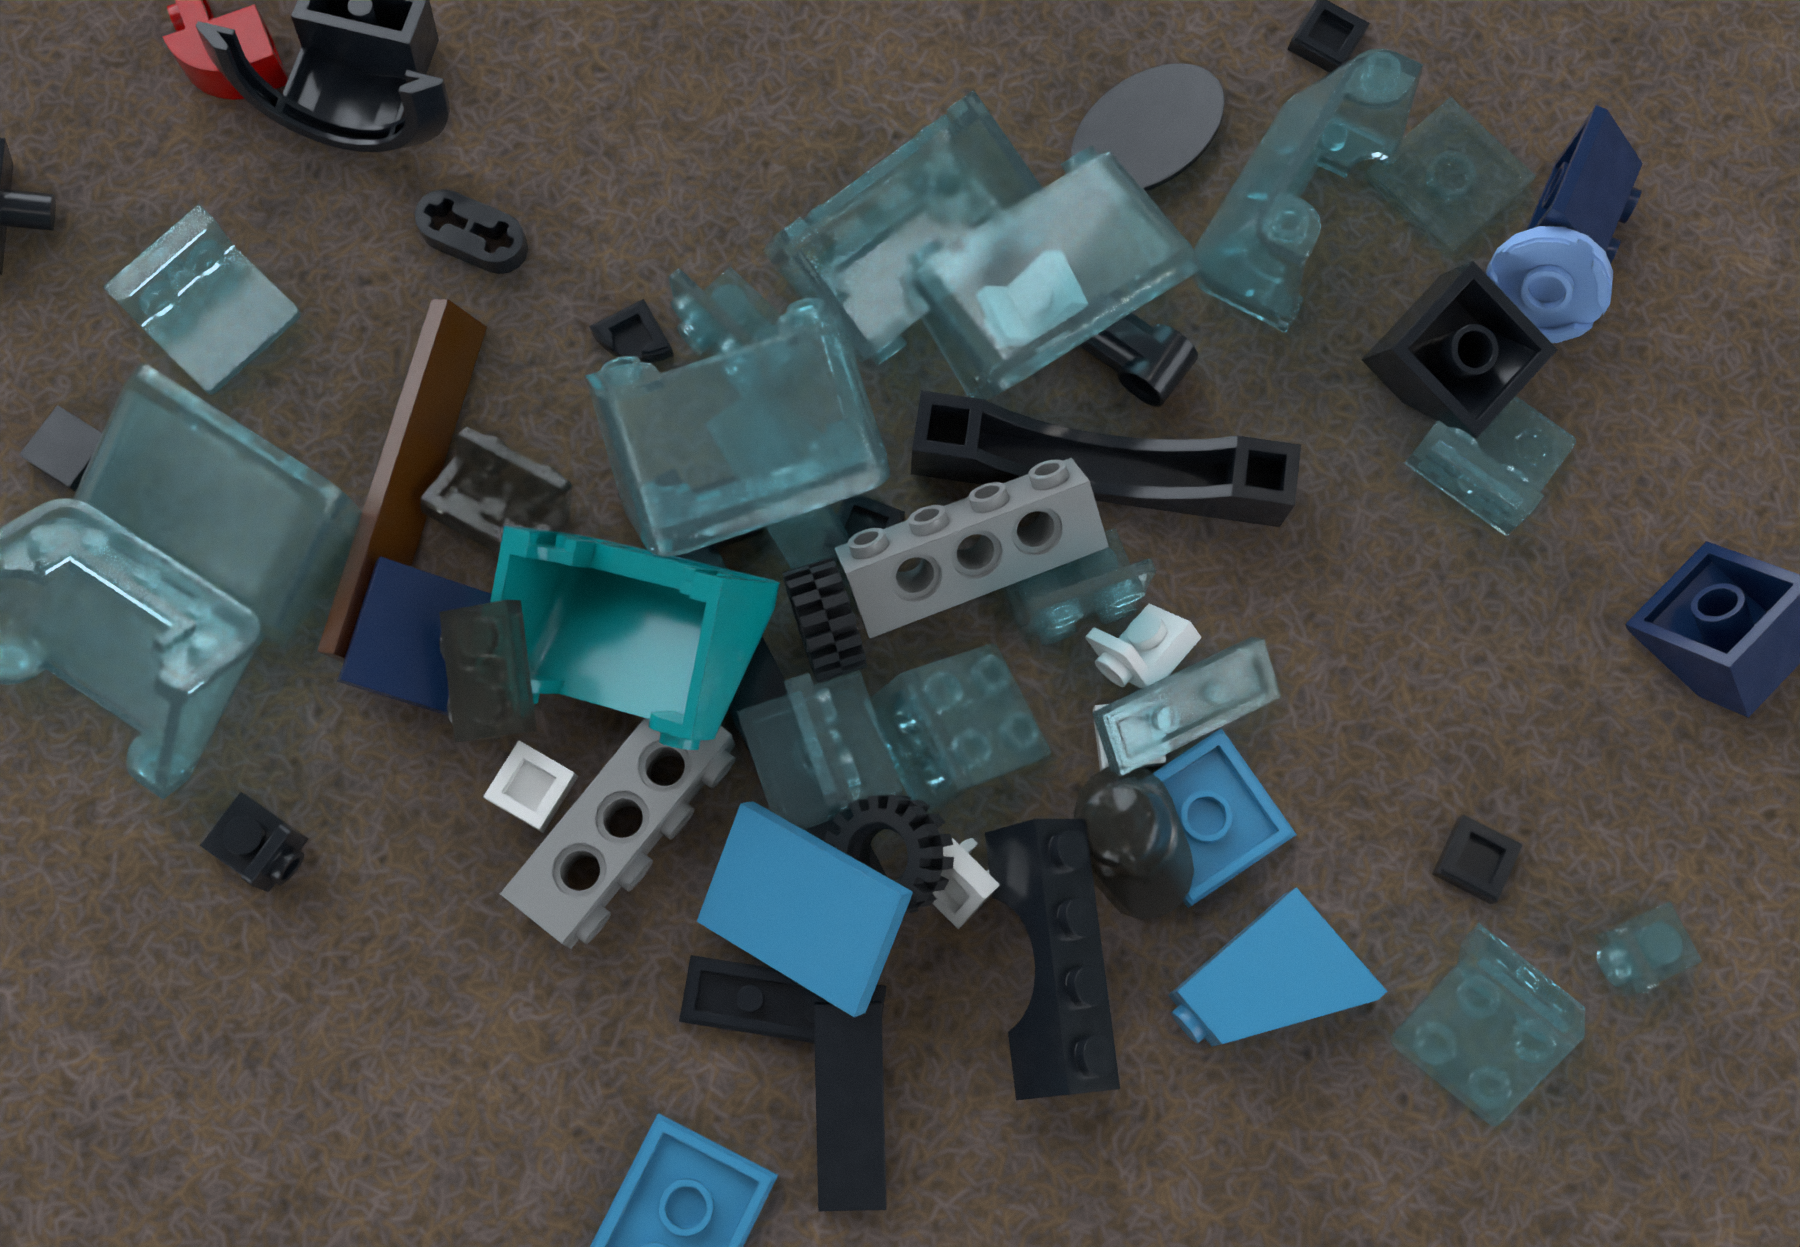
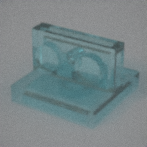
[737,670,903,829]

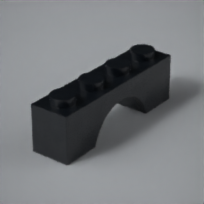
[985,819,1120,1101]

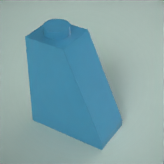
[1168,887,1388,1047]

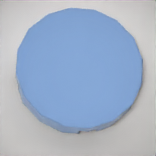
[1486,226,1613,343]

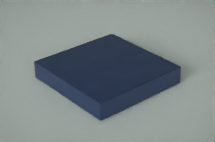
[337,556,492,720]

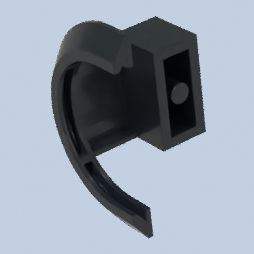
[196,0,450,152]

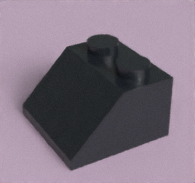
[1362,261,1558,439]

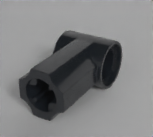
[1067,291,1198,407]

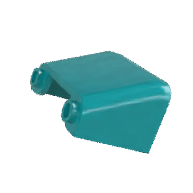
[476,526,780,750]

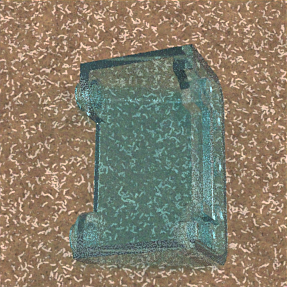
[1191,48,1423,333]
[763,90,1061,366]
[898,145,1204,400]
[585,298,891,556]
[69,363,362,649]
[0,498,261,799]

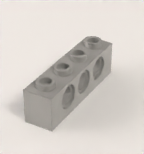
[835,458,1109,639]
[500,718,736,949]

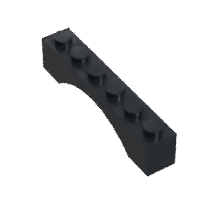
[910,390,1301,527]

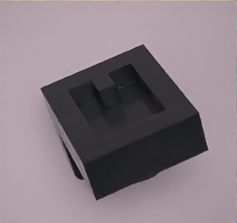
[200,792,309,892]

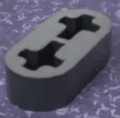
[414,189,528,274]

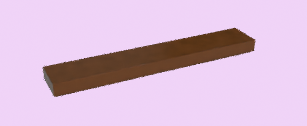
[317,299,487,663]

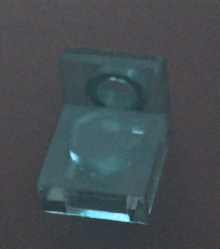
[1594,901,1702,996]

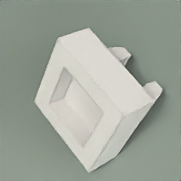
[483,740,578,833]
[932,838,1000,929]

